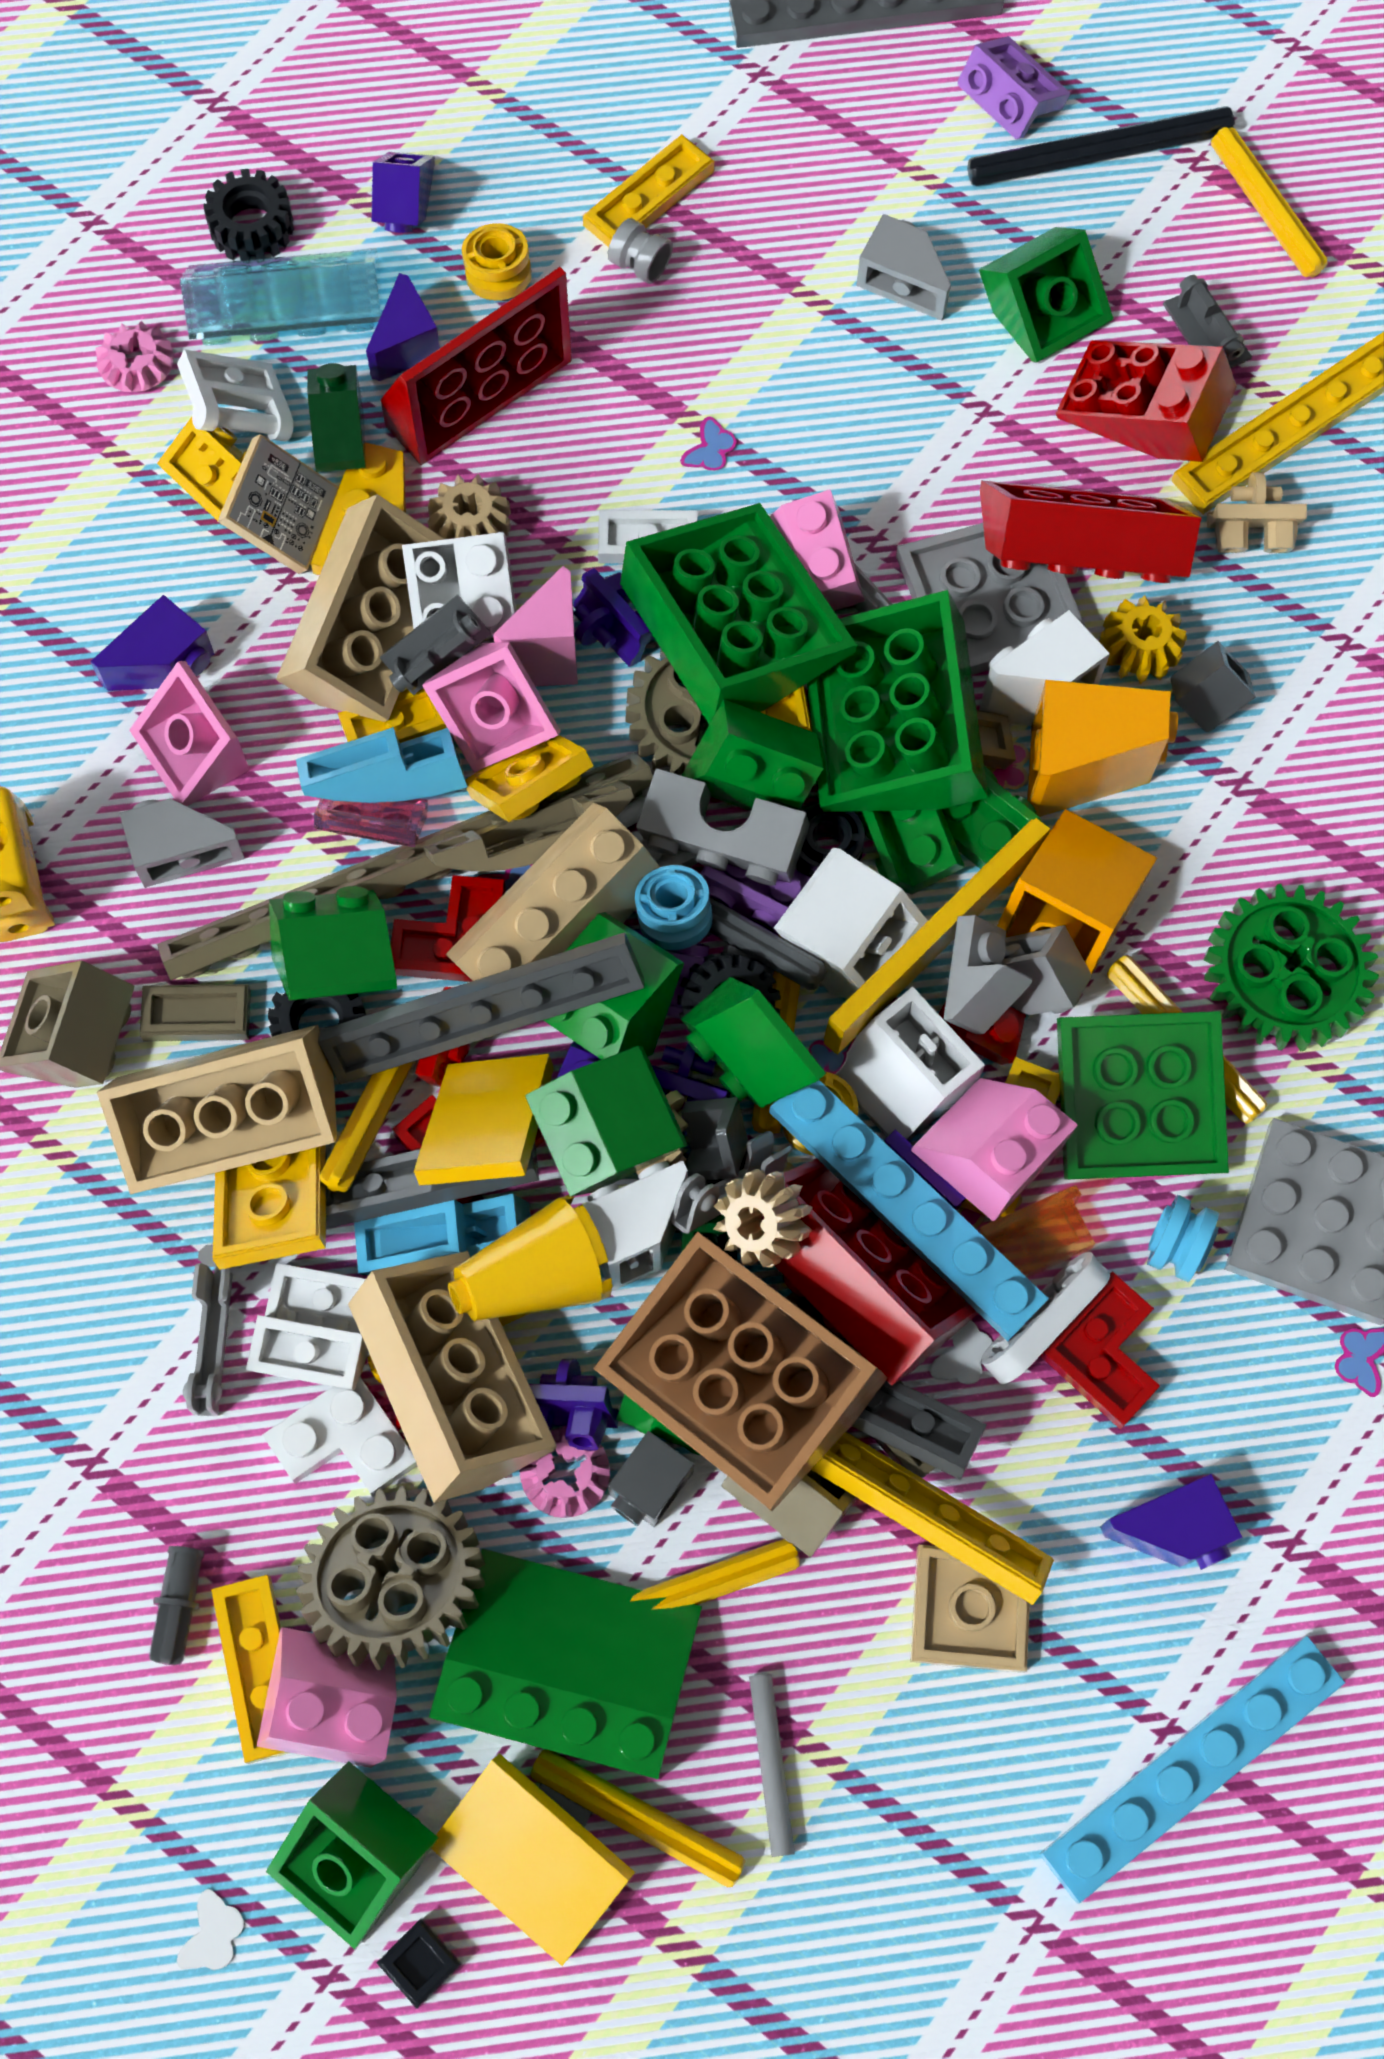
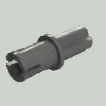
[149,1546,205,1665]

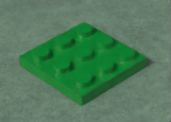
[1057,1011,1229,1180]

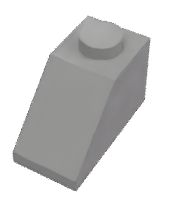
[856,214,951,321]
[119,798,245,888]
[1002,925,1092,1015]

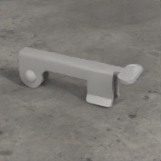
[671,1131,795,1234]
[182,1245,244,1417]

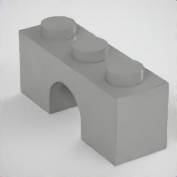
[636,768,810,886]

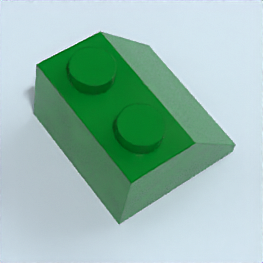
[978,227,1114,363]
[681,699,823,811]
[269,886,397,1001]
[543,912,684,1060]
[681,977,826,1108]
[525,1046,688,1197]
[265,1761,439,1949]

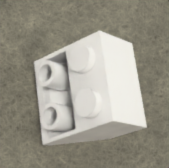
[402,532,516,642]
[979,610,1110,726]
[774,848,928,998]
[835,987,985,1141]
[583,1160,688,1291]

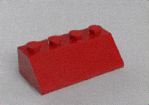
[980,480,1202,583]

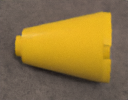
[448,1195,613,1321]

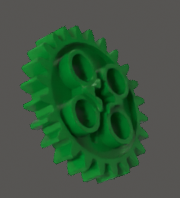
[1203,884,1379,1052]

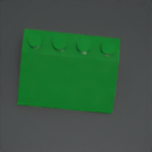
[620,503,857,724]
[807,590,989,812]
[429,1548,702,1780]

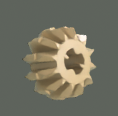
[428,473,511,539]
[713,1169,813,1268]

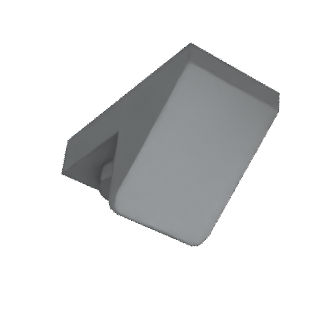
[943,915,1032,1034]

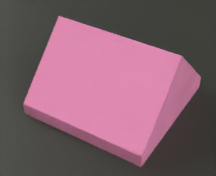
[493,566,578,687]
[422,642,561,772]
[129,661,249,806]

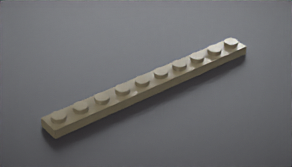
[157,752,653,980]

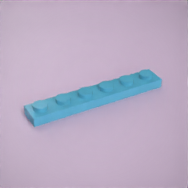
[769,1080,1049,1341]
[1039,1636,1345,1903]

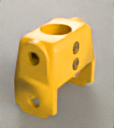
[0,786,55,942]

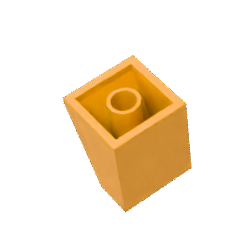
[1027,680,1178,817]
[997,809,1157,974]

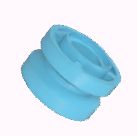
[635,865,713,950]
[1147,1195,1219,1282]

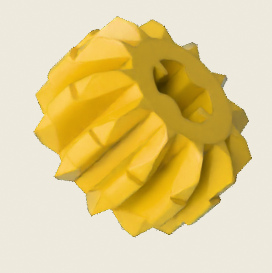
[1099,595,1187,685]

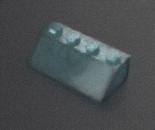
[180,248,383,346]

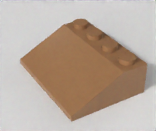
[593,1232,888,1511]

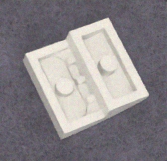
[246,1263,368,1390]

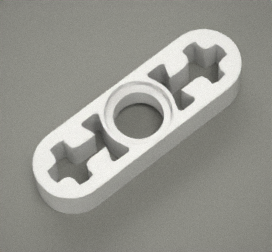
[981,1252,1110,1384]

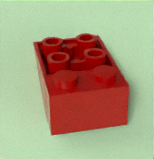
[1055,340,1237,462]

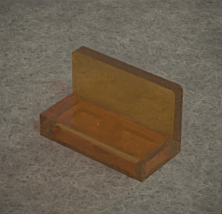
[978,1185,1095,1278]

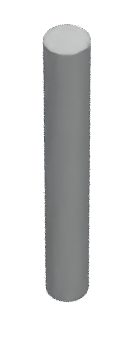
[749,1673,795,1857]

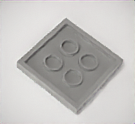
[896,523,1086,675]
[1224,1118,1384,1325]

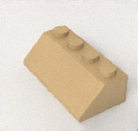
[276,494,445,722]
[446,803,660,1028]
[97,1025,337,1195]
[348,1251,557,1503]

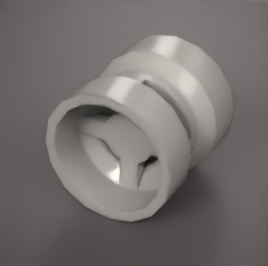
[608,218,673,284]

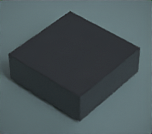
[376,1918,462,2009]

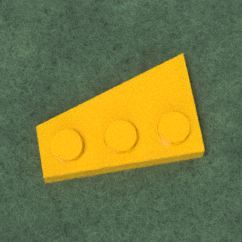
[311,442,406,575]

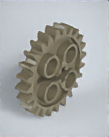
[625,649,703,775]
[296,1486,485,1670]

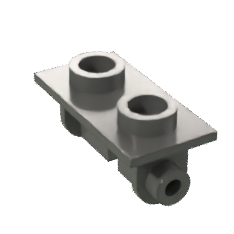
[1163,274,1252,368]
[380,594,491,695]

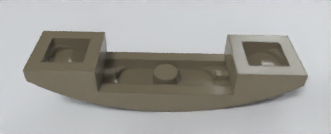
[423,781,634,871]

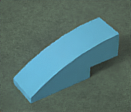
[296,727,467,803]
[354,1194,531,1275]

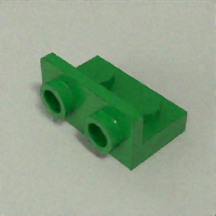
[942,766,1041,869]
[858,809,965,895]

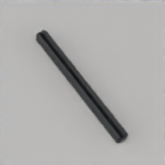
[967,106,1235,186]

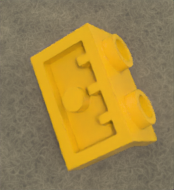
[157,417,247,525]

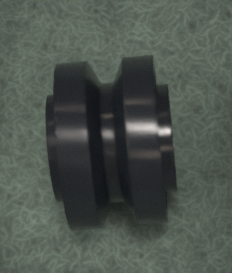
[796,802,865,877]

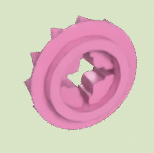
[95,321,174,392]
[520,1426,610,1518]

